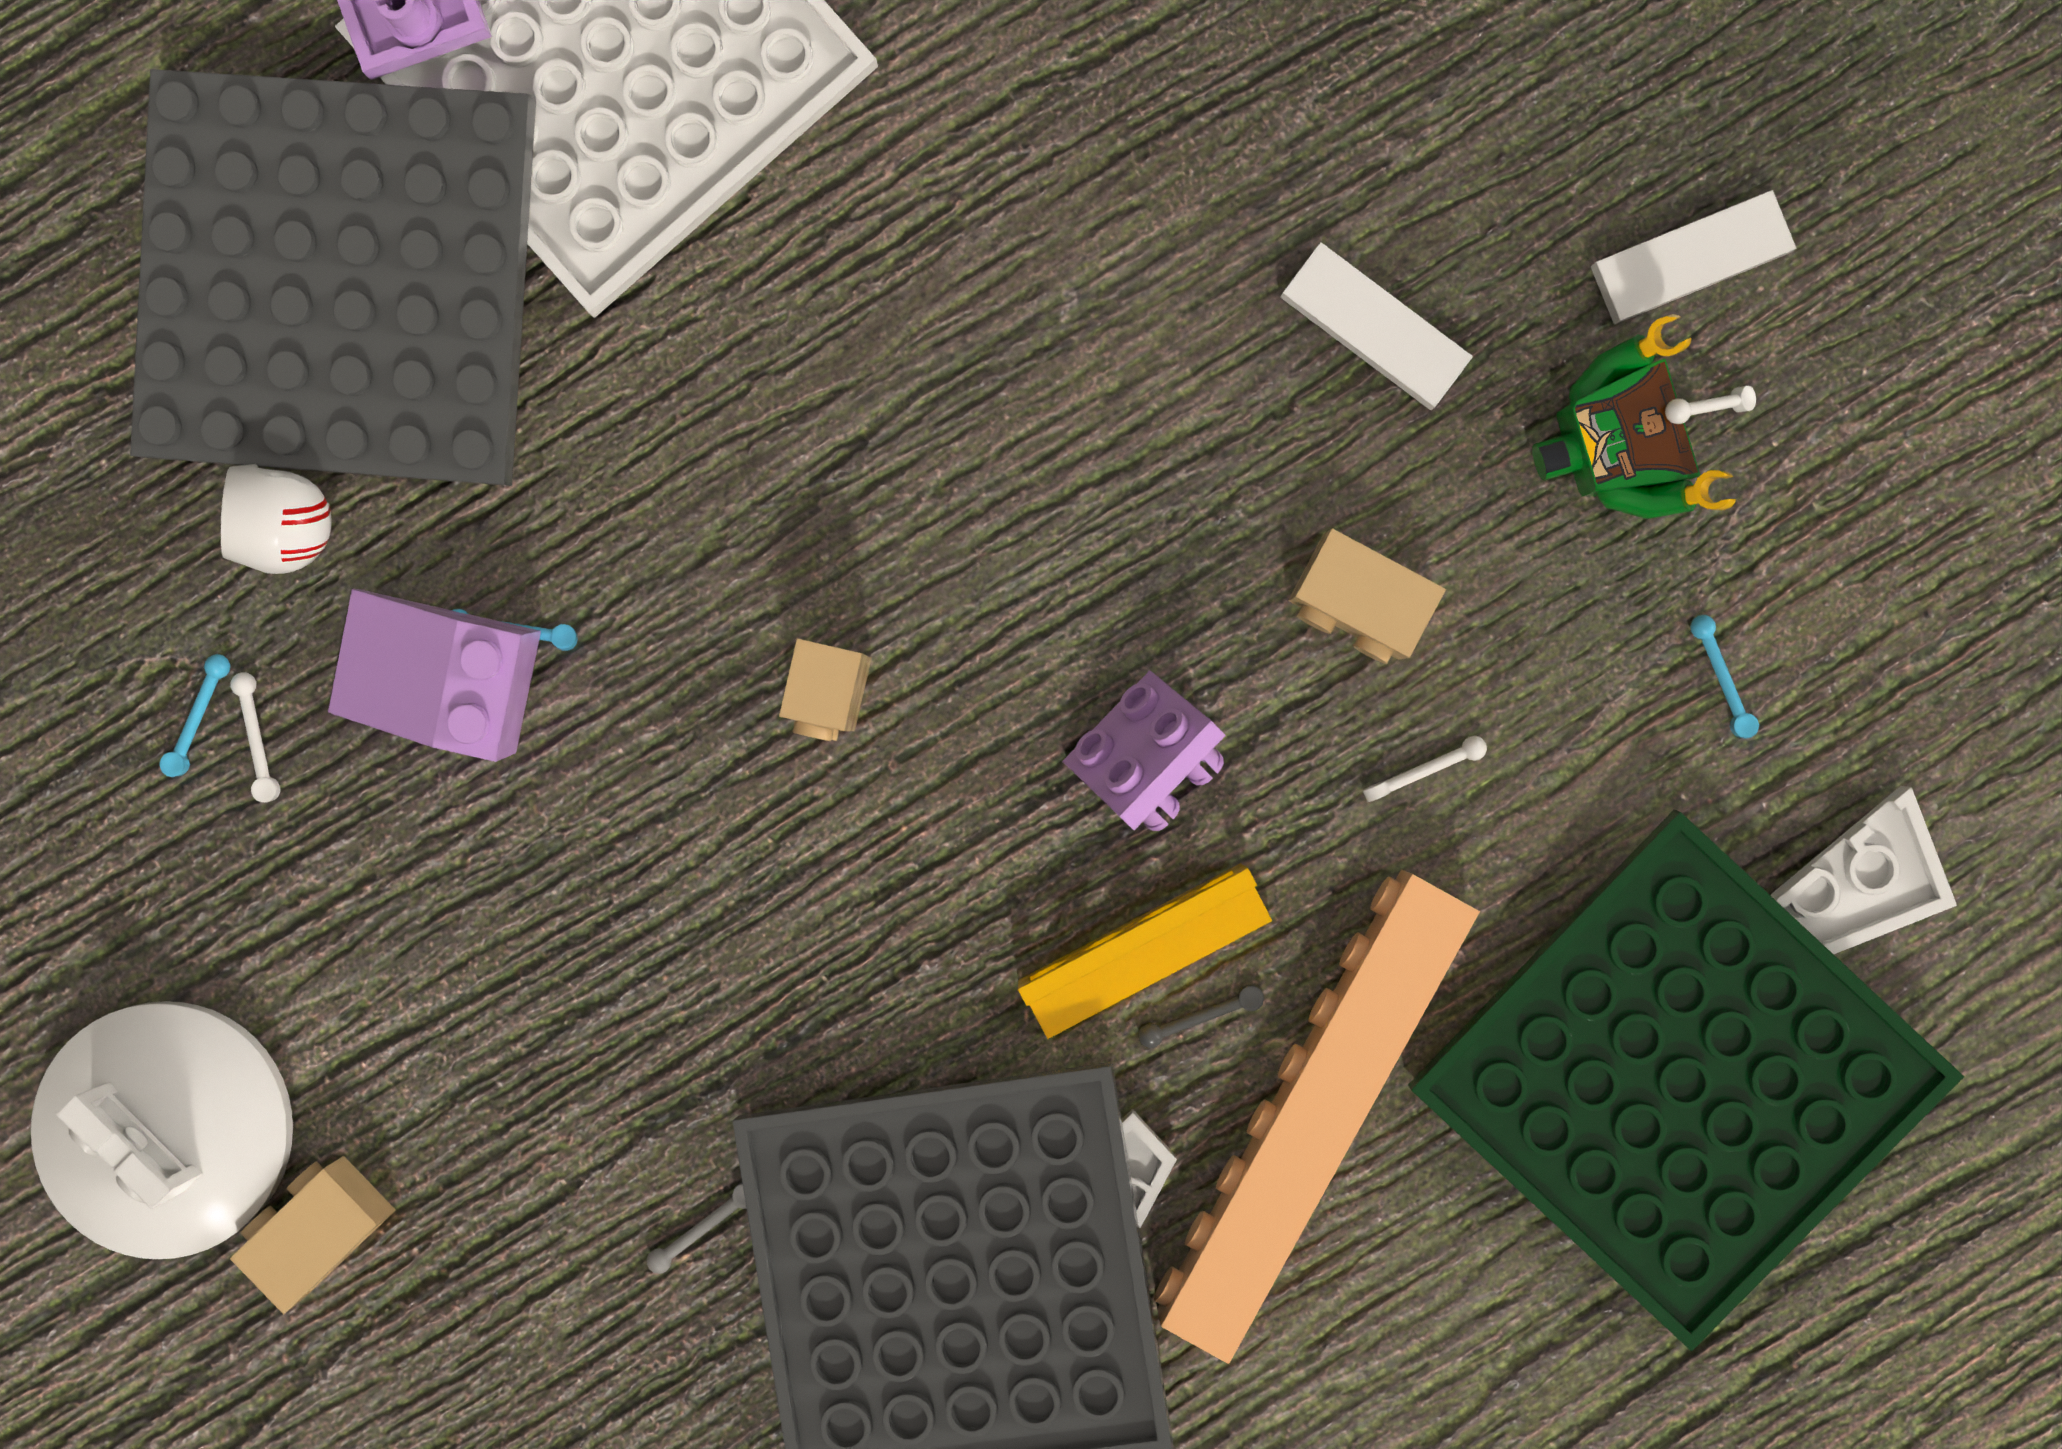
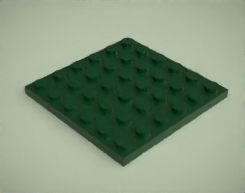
[1408,809,1965,1352]

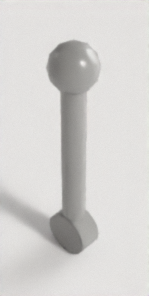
[646,1182,746,1274]

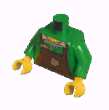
[1532,314,1736,519]

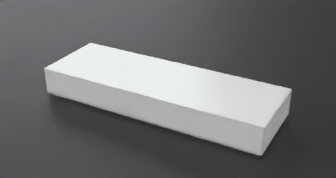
[1591,190,1797,325]
[1280,242,1473,410]

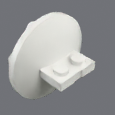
[31,1001,293,1259]

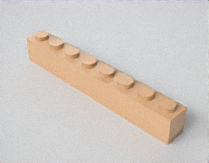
[1154,870,1480,1364]

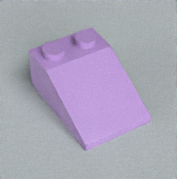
[328,589,541,762]

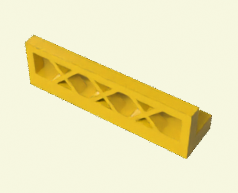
[1018,863,1272,1039]

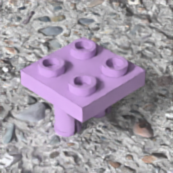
[337,0,492,80]
[1062,670,1226,831]

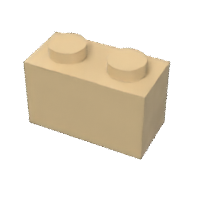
[1288,528,1446,664]
[779,639,872,741]
[230,1156,396,1315]

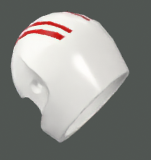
[221,464,332,574]

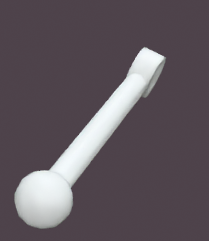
[1665,386,1756,424]
[230,672,280,802]
[1363,736,1487,802]

